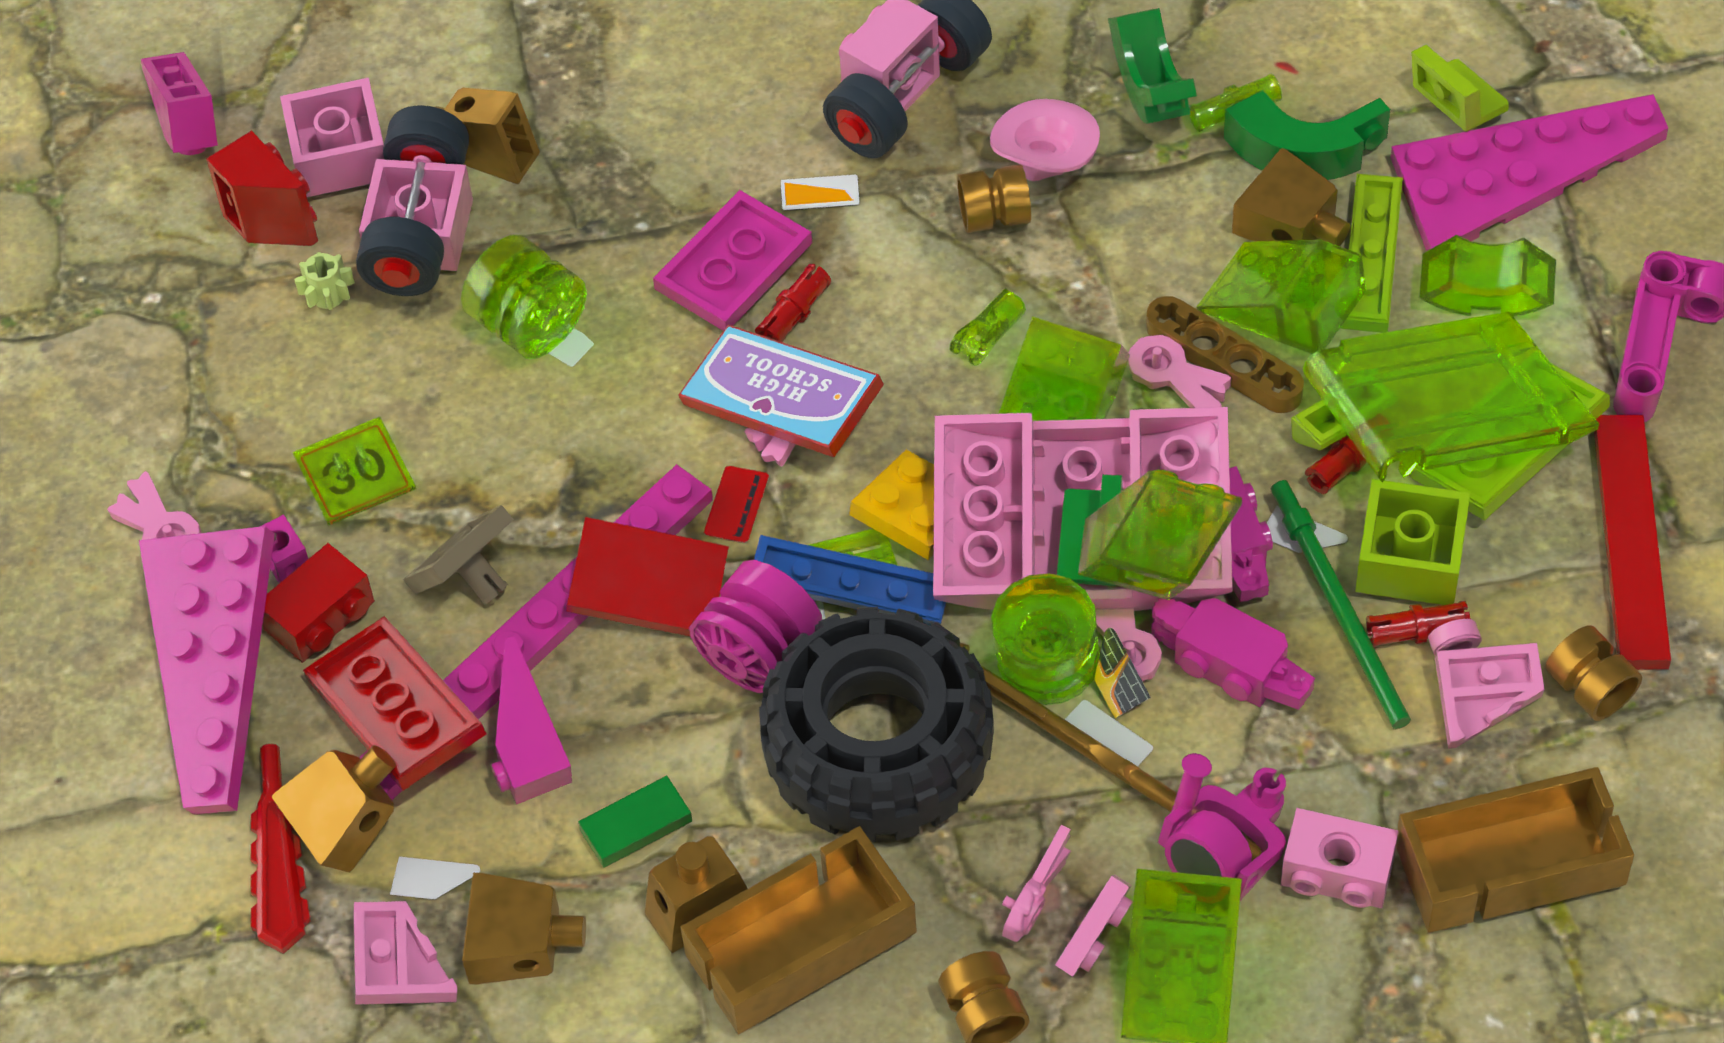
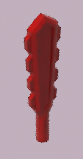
[251,743,311,954]

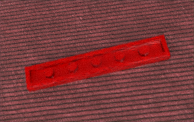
[1593,415,1671,670]

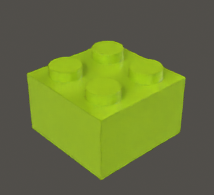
[1355,479,1470,605]

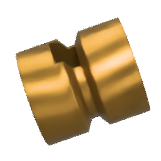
[957,164,1031,233]
[1545,625,1643,721]
[938,951,1030,1043]

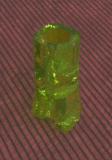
[949,288,1026,366]

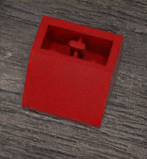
[206,130,318,246]

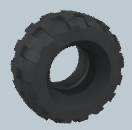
[759,607,994,842]

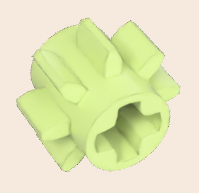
[294,252,355,310]

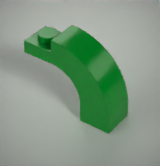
[1108,8,1197,124]
[1224,90,1391,180]

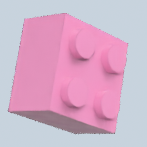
[280,78,384,197]

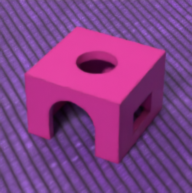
[260,515,309,583]

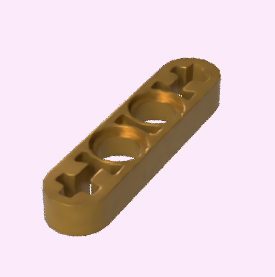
[1146,296,1304,413]

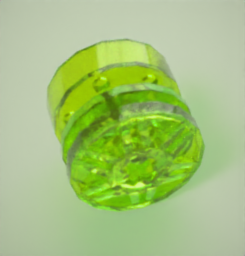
[461,235,587,359]
[991,573,1099,705]

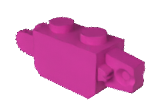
[1229,466,1273,602]
[1151,597,1315,710]

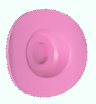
[990,99,1100,181]

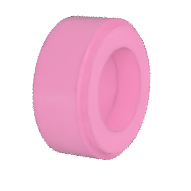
[1428,619,1482,656]

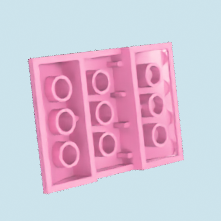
[933,407,1233,614]

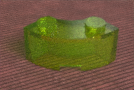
[1419,235,1556,318]

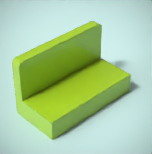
[1411,45,1509,132]

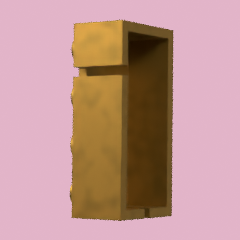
[1396,767,1634,933]
[680,826,917,1035]

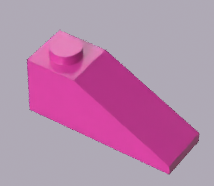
[141,52,218,155]
[491,635,572,805]

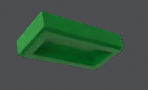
[578,775,693,868]

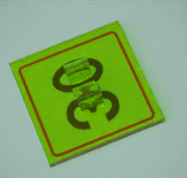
[293,417,416,526]

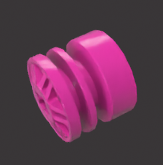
[689,560,822,693]

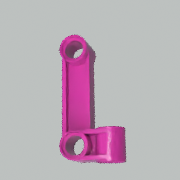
[1613,250,1724,422]

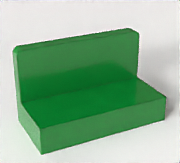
[1057,474,1124,586]

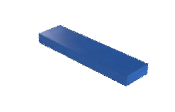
[754,535,946,626]

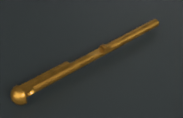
[960,642,1262,862]

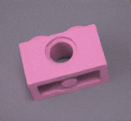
[1281,808,1399,908]

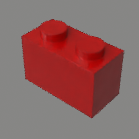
[262,543,375,663]

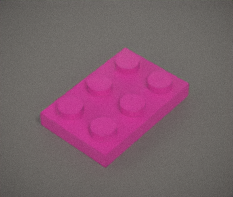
[653,190,812,331]

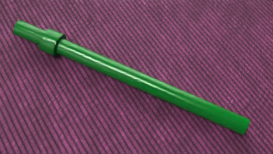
[1270,480,1411,729]

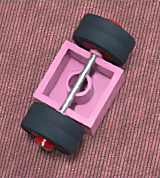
[823,0,992,158]
[356,105,473,296]

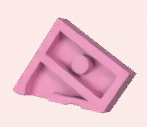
[1435,643,1545,749]
[1055,874,1133,977]
[353,901,457,1004]

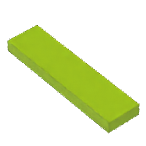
[1341,173,1403,333]

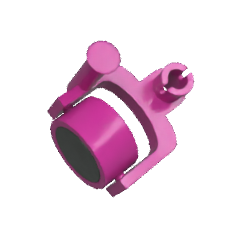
[1157,753,1286,902]

